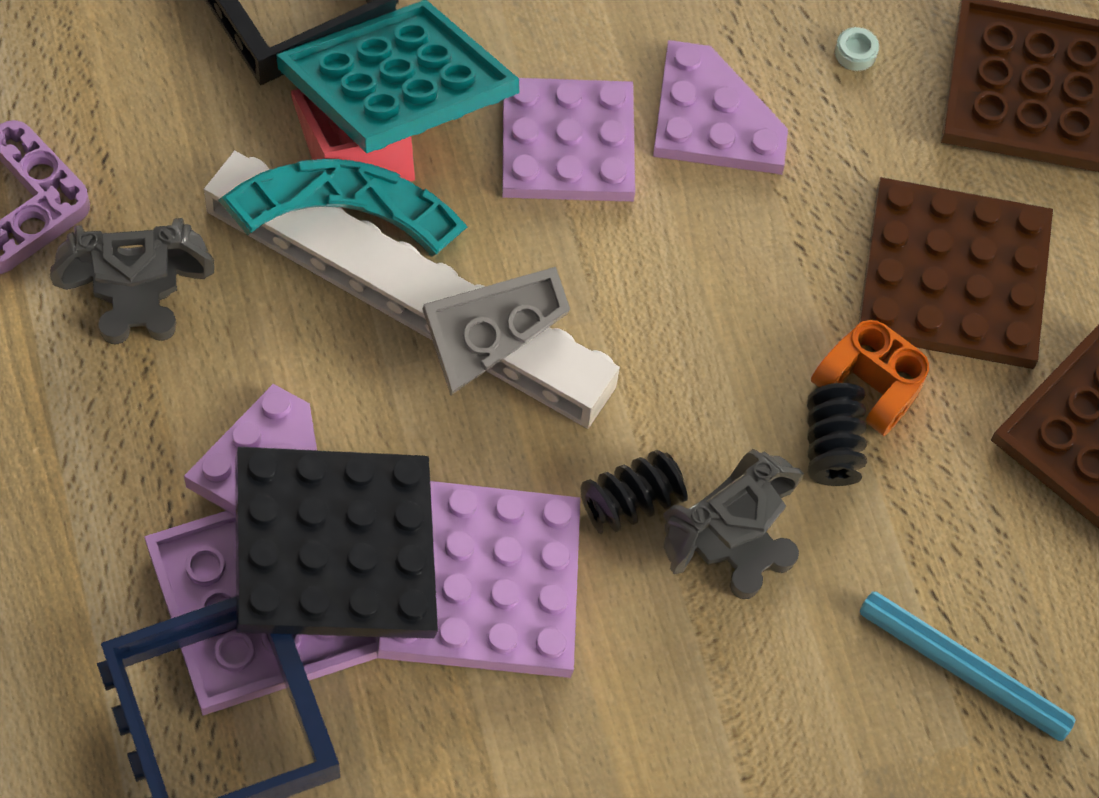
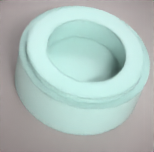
[835,27,879,71]

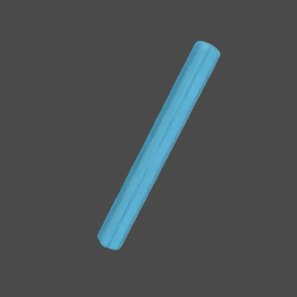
[860,591,1076,741]

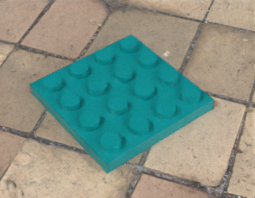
[276,0,520,153]

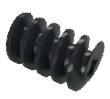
[807,383,867,486]
[581,450,688,534]

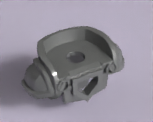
[50,218,214,345]
[663,449,804,599]

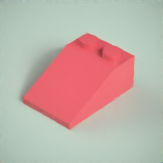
[291,89,415,182]

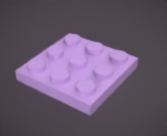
[502,78,635,202]

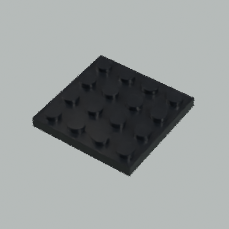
[235,447,438,639]

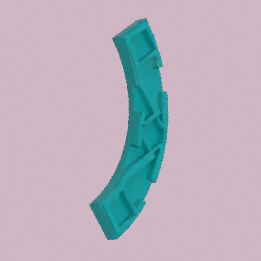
[218,159,468,257]

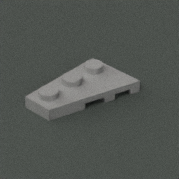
[422,267,570,396]

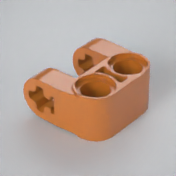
[811,320,929,436]

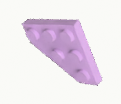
[653,40,788,175]
[184,384,317,516]

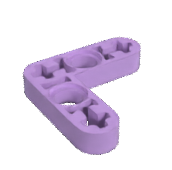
[0,120,90,274]

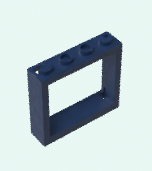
[97,596,341,798]

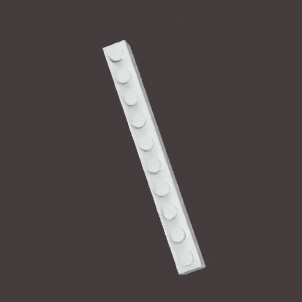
[204,151,620,429]

